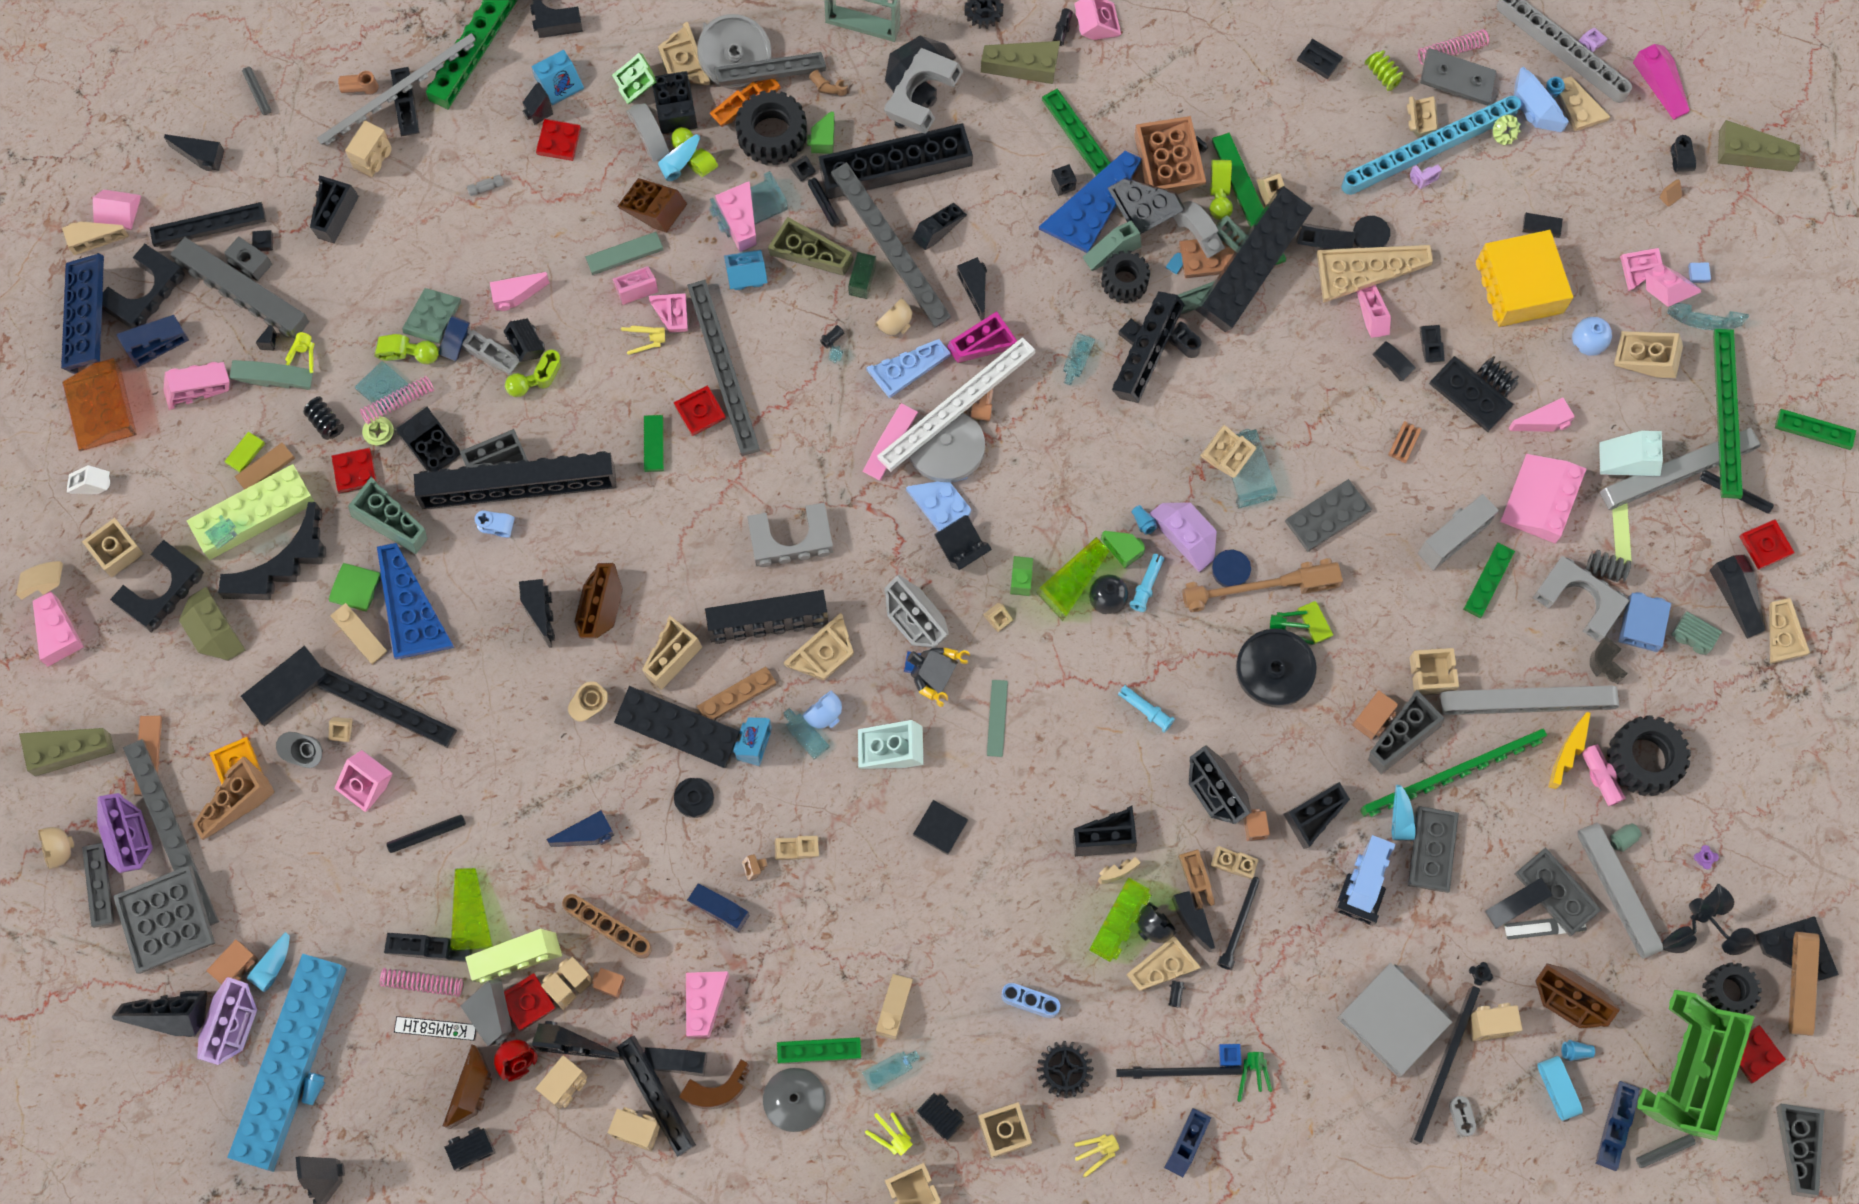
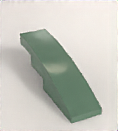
[229,360,313,390]

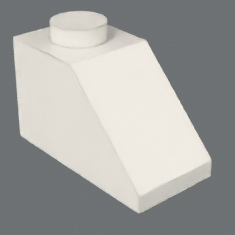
[67,465,110,494]

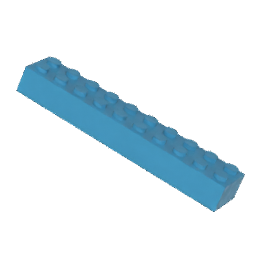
[227,953,347,1172]

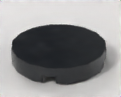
[1352,216,1391,248]
[674,778,714,818]

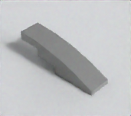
[461,329,519,375]

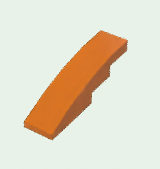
[710,79,781,127]

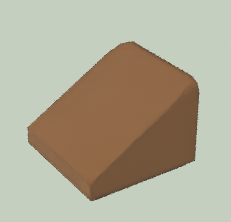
[1659,179,1682,207]

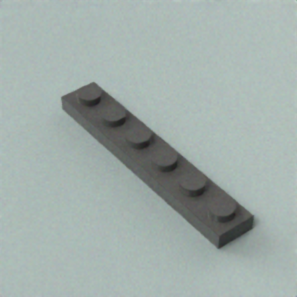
[714,52,826,87]

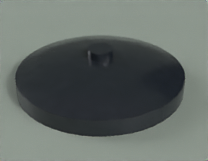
[1236,629,1317,707]

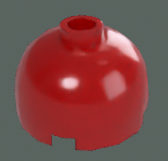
[494,1039,538,1082]

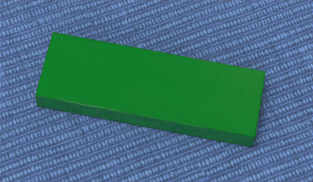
[644,415,664,472]

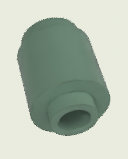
[1610,823,1642,852]

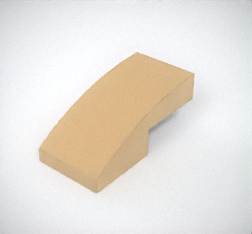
[775,836,819,860]

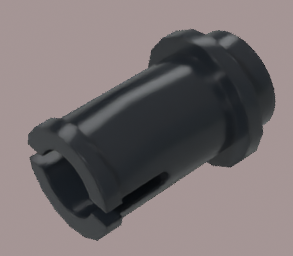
[820,325,845,349]
[1168,981,1186,1008]

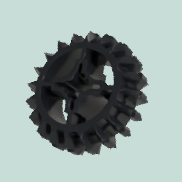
[1037,1041,1094,1099]

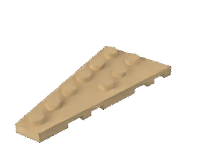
[1317,245,1433,303]

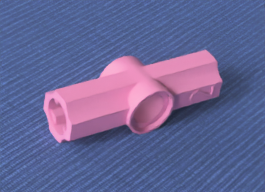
[1582,744,1626,806]

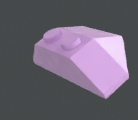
[1149,503,1217,572]
[197,977,257,1065]

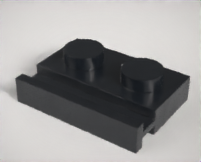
[1297,38,1343,80]

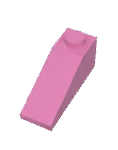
[490,272,549,311]
[1357,285,1391,338]
[1509,398,1575,432]

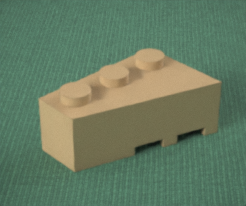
[642,615,702,690]

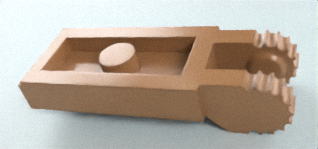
[1178,849,1215,910]

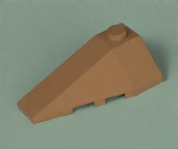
[193,757,275,840]

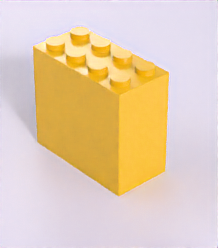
[1476,230,1573,327]

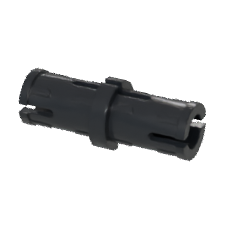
[1052,8,1073,46]

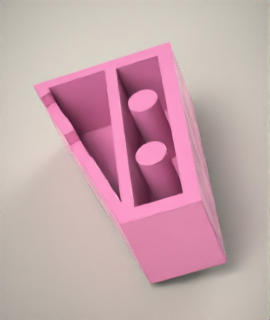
[715,181,757,252]
[163,362,230,410]
[33,591,84,667]
[686,971,729,1039]

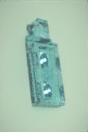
[1063,333,1095,386]
[783,708,830,760]
[862,1050,920,1092]

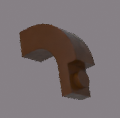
[679,1059,750,1109]

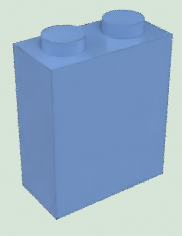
[1618,592,1671,652]

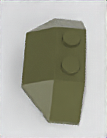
[179,586,246,661]

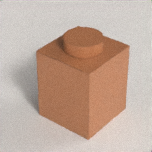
[1243,809,1270,841]
[592,968,626,999]

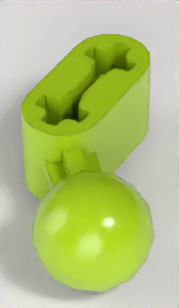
[671,127,718,178]
[1209,160,1233,220]
[374,334,439,365]
[504,350,561,397]

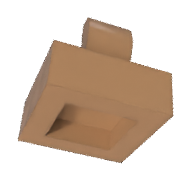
[742,854,768,881]

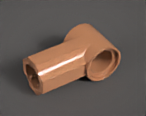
[338,71,379,94]
[971,388,993,421]

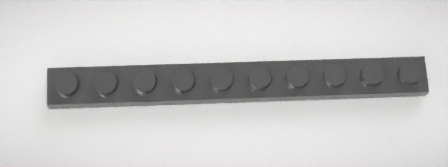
[831,162,951,328]
[687,280,760,456]
[123,739,219,926]

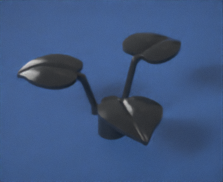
[1662,884,1756,955]

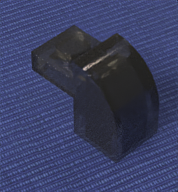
[1590,636,1628,685]

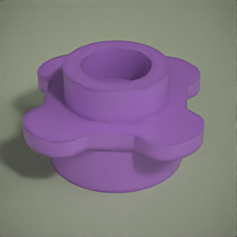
[1694,845,1719,870]

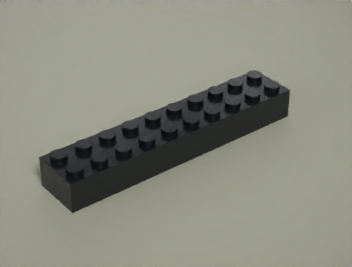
[413,451,617,510]

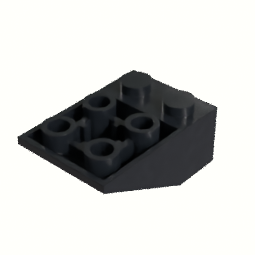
[652,71,698,134]
[393,406,461,472]
[519,579,555,648]

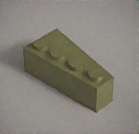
[1718,120,1800,172]
[768,217,854,276]
[19,728,115,777]

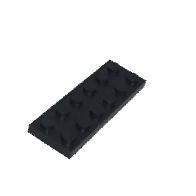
[614,686,740,768]

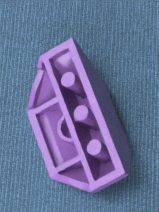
[97,793,153,873]

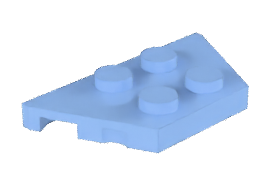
[906,481,971,531]

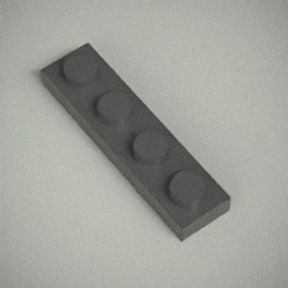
[82,843,115,928]

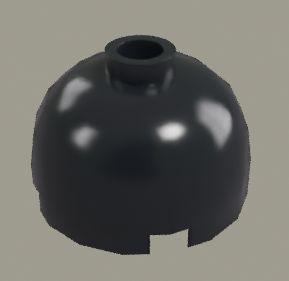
[1089,574,1129,614]
[1137,902,1177,943]

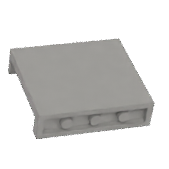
[1337,963,1452,1078]

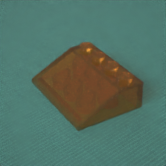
[62,358,137,451]

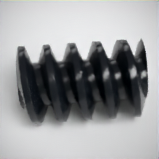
[1477,356,1519,397]
[303,396,344,440]

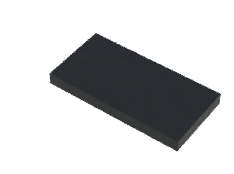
[1429,356,1514,432]
[241,645,328,727]

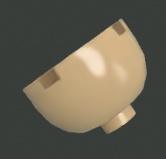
[875,298,912,335]
[38,827,74,869]

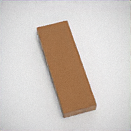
[234,442,295,490]

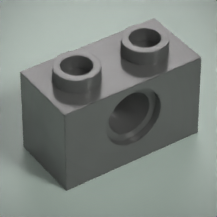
[224,236,272,281]

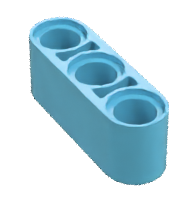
[1537,1056,1583,1121]

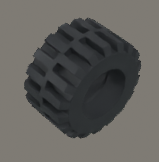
[1101,250,1150,303]
[1702,962,1762,1014]

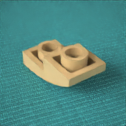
[1211,846,1258,879]
[1098,857,1141,884]

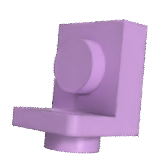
[1578,28,1607,53]
[1410,164,1442,189]

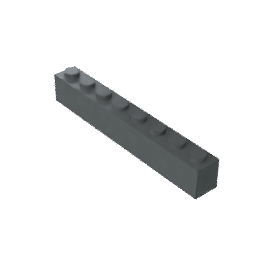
[171,237,309,339]

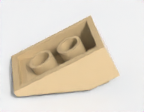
[1614,331,1683,378]

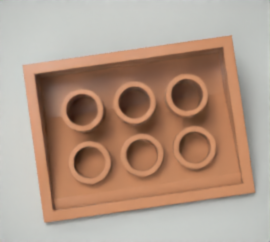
[1134,116,1206,194]

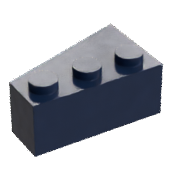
[116,315,189,368]

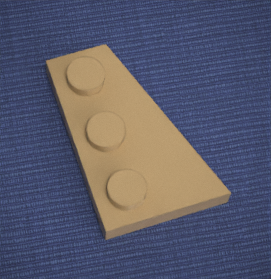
[1558,76,1610,131]
[1769,598,1810,664]
[1126,936,1201,991]

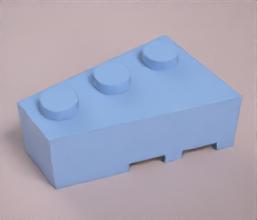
[1346,835,1395,913]

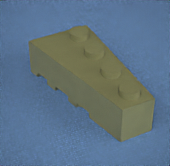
[981,41,1060,84]

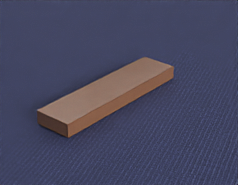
[134,716,162,796]

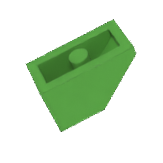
[807,112,835,154]
[1101,531,1145,568]
[1010,556,1033,596]

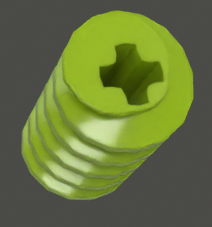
[1365,50,1404,91]

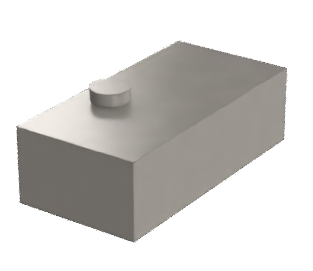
[1418,494,1499,571]

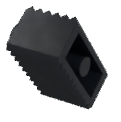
[504,318,545,362]
[916,1093,965,1142]
[444,1127,496,1172]

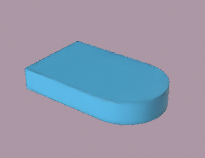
[1166,253,1183,275]

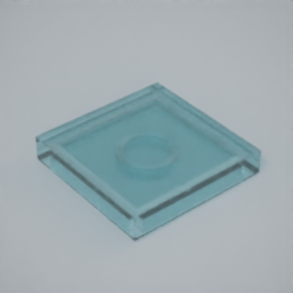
[355,361,410,413]

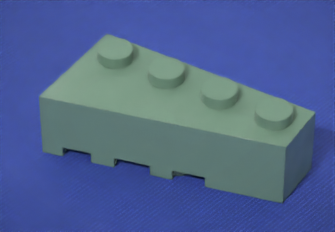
[348,477,428,554]

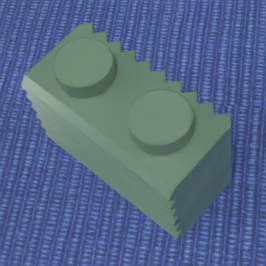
[1671,611,1722,655]

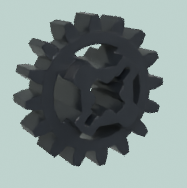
[964,0,1004,29]

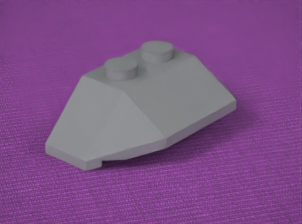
[884,575,949,648]

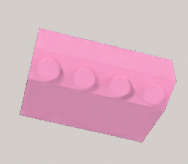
[1500,454,1586,544]

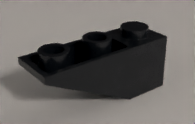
[912,202,967,250]
[1296,223,1356,249]

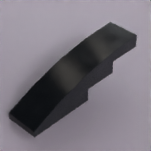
[390,67,420,137]
[384,933,474,962]

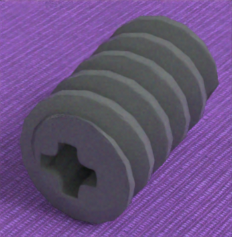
[1586,549,1631,583]

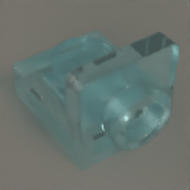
[204,515,237,549]

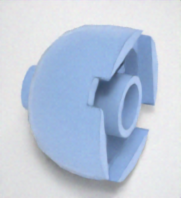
[1572,317,1612,356]
[802,690,842,729]

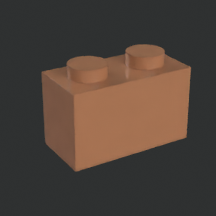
[1352,690,1398,740]
[206,939,258,985]

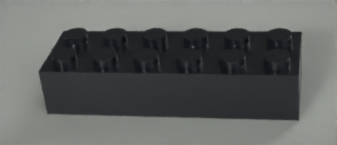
[705,590,828,644]

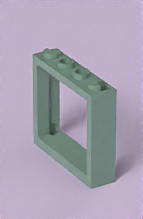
[824,0,900,42]

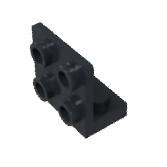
[934,515,992,570]
[1334,873,1386,926]

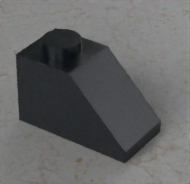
[522,82,553,125]

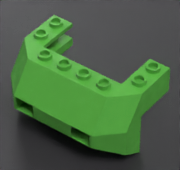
[1637,990,1755,1141]

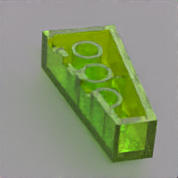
[1036,537,1110,621]
[1089,877,1152,962]

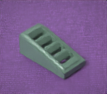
[1216,216,1247,251]

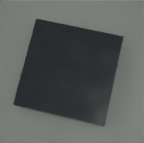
[913,800,968,855]

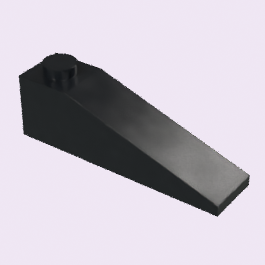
[1709,554,1766,639]
[112,991,207,1037]
[295,1156,345,1204]

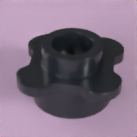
[1469,962,1493,986]

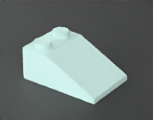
[1599,431,1663,476]
[858,720,923,769]

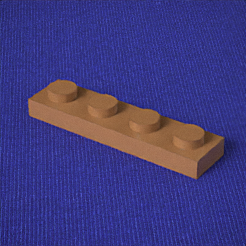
[697,666,776,720]

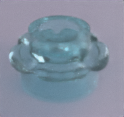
[828,345,843,364]

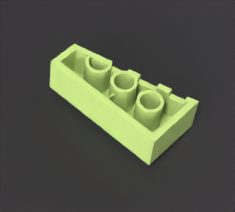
[466,929,562,984]

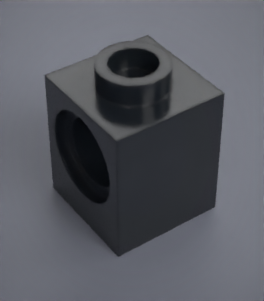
[1051,164,1077,196]

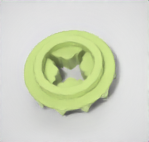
[1493,115,1521,145]
[362,416,394,447]

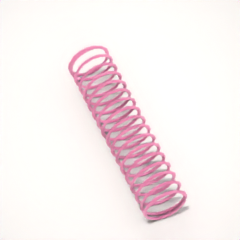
[1418,29,1489,65]
[360,376,434,424]
[380,968,463,997]

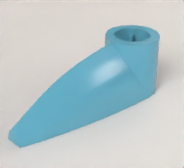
[658,134,700,182]
[1391,785,1415,840]
[247,932,290,992]

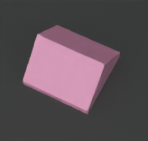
[93,189,141,230]
[613,266,658,305]

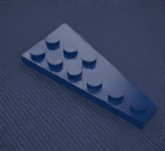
[1039,151,1142,253]
[377,543,455,660]

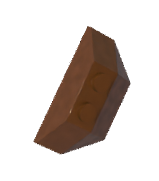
[574,563,623,639]
[1535,963,1620,1028]
[442,1044,492,1129]

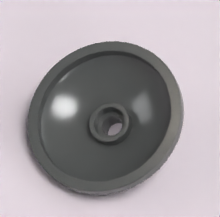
[763,1068,826,1132]

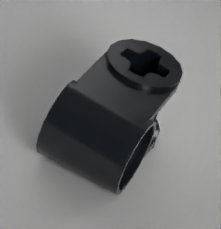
[1670,135,1696,173]
[1168,321,1202,358]

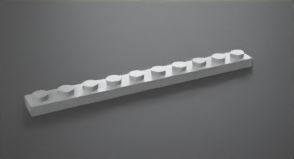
[317,33,476,145]

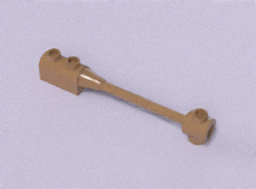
[1182,558,1343,612]

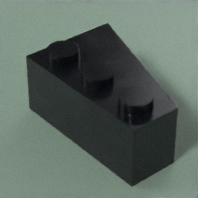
[310,175,359,243]
[1283,782,1350,849]
[1073,805,1137,857]

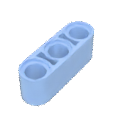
[1001,983,1060,1018]

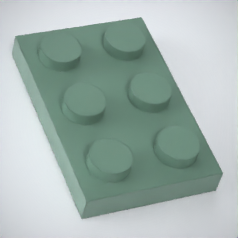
[402,288,461,343]

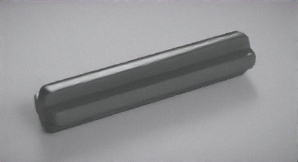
[242,66,271,115]
[1636,1134,1696,1168]

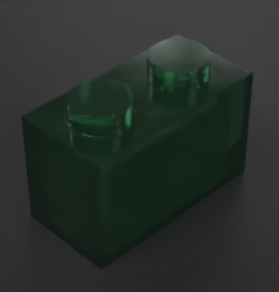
[848,252,876,299]

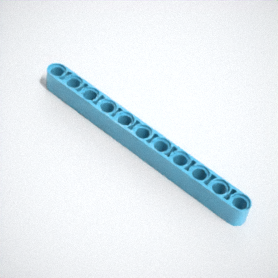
[1341,96,1521,195]

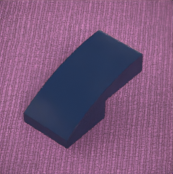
[439,316,470,361]

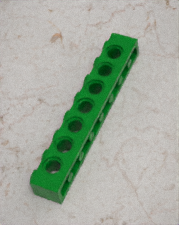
[426,0,518,110]

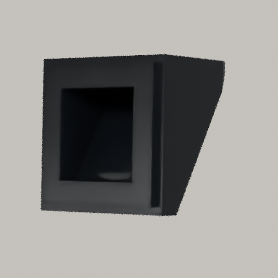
[788,155,816,182]
[256,325,277,351]

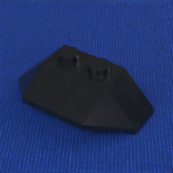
[885,35,956,93]
[1189,745,1252,824]

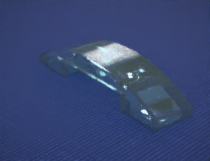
[1667,303,1749,331]

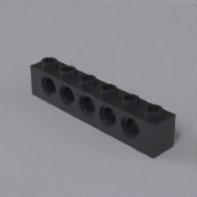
[1112,291,1185,403]

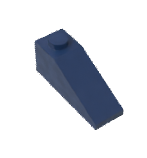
[546,810,614,847]
[687,883,750,933]
[1164,1108,1211,1178]

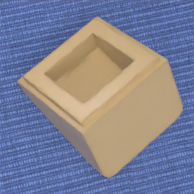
[983,603,1013,632]
[329,717,353,742]

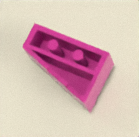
[947,311,1017,363]

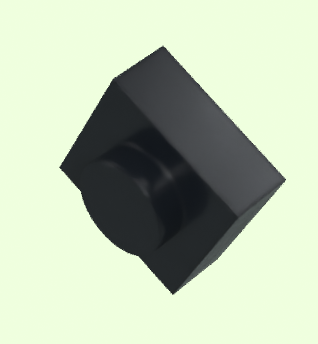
[252,230,273,251]
[1118,318,1142,346]

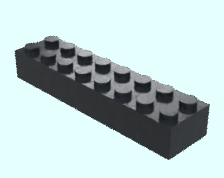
[818,123,973,199]
[1196,186,1313,333]

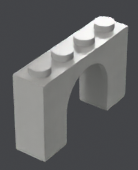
[884,48,963,134]
[747,503,833,567]
[1533,556,1629,642]

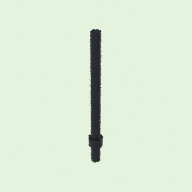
[1116,1066,1242,1079]

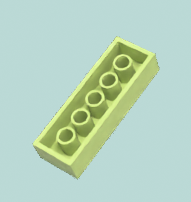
[186,464,315,560]

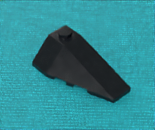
[532,1021,621,1060]

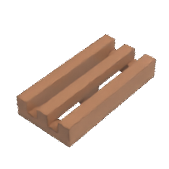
[1388,421,1422,463]

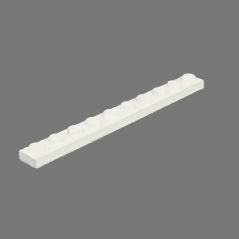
[877,337,1035,472]

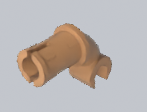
[809,70,848,96]

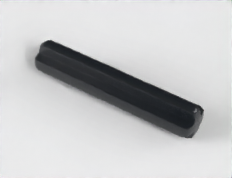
[808,177,840,227]

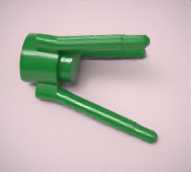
[1270,610,1314,645]
[1237,1052,1272,1102]

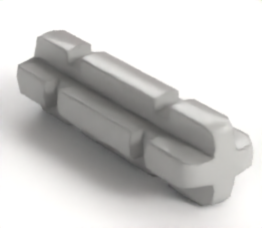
[467,175,504,196]

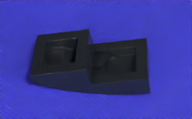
[1419,325,1445,363]
[1372,341,1416,381]

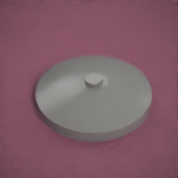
[697,14,771,89]
[909,413,985,482]

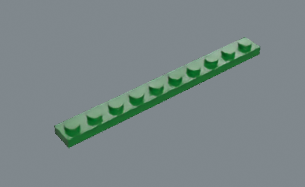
[1713,329,1743,499]
[1360,728,1547,818]

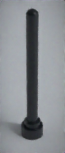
[1217,877,1260,970]

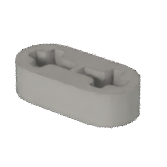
[1449,1096,1476,1137]

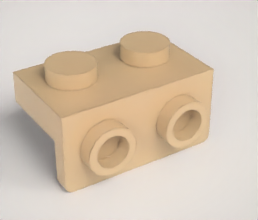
[1407,96,1438,137]

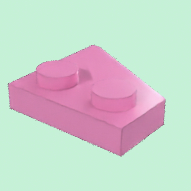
[1620,248,1663,291]
[649,293,688,333]

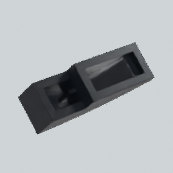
[1485,878,1552,929]
[1172,891,1215,952]

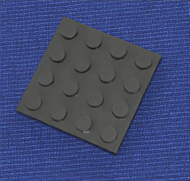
[113,865,215,974]

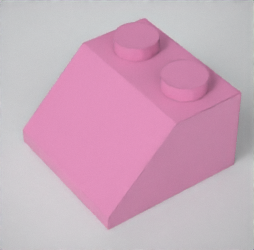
[1074,0,1121,40]
[1645,264,1701,307]
[334,750,393,812]

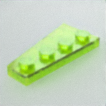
[451,868,493,950]

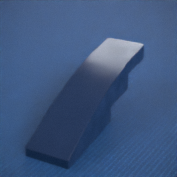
[1595,1081,1640,1171]

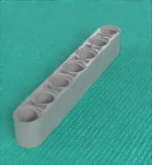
[1577,823,1663,959]

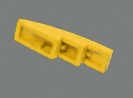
[1548,712,1591,789]

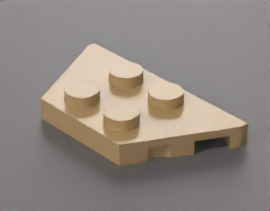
[658,22,710,85]
[784,613,854,681]

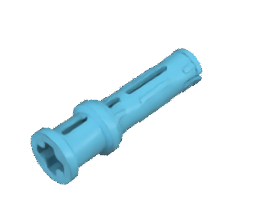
[1129,554,1165,612]
[1118,685,1175,733]

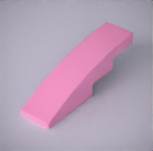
[862,403,918,481]

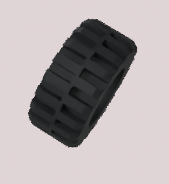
[735,90,807,165]
[1607,715,1691,796]

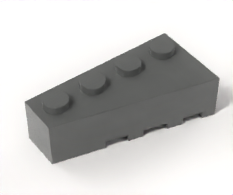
[1368,689,1444,775]
[1776,1103,1825,1198]

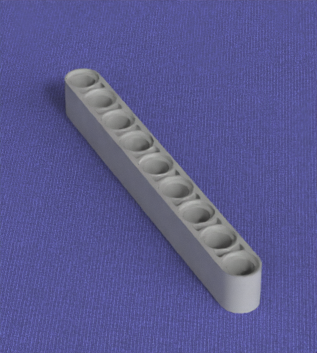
[1497,0,1632,103]
[1600,428,1761,510]
[1440,686,1619,715]

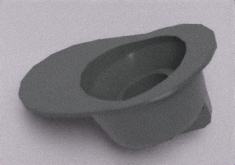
[276,732,323,768]

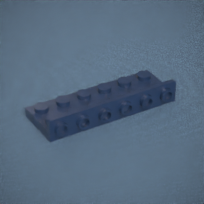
[61,253,104,374]

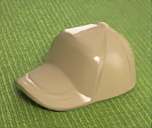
[568,682,608,722]

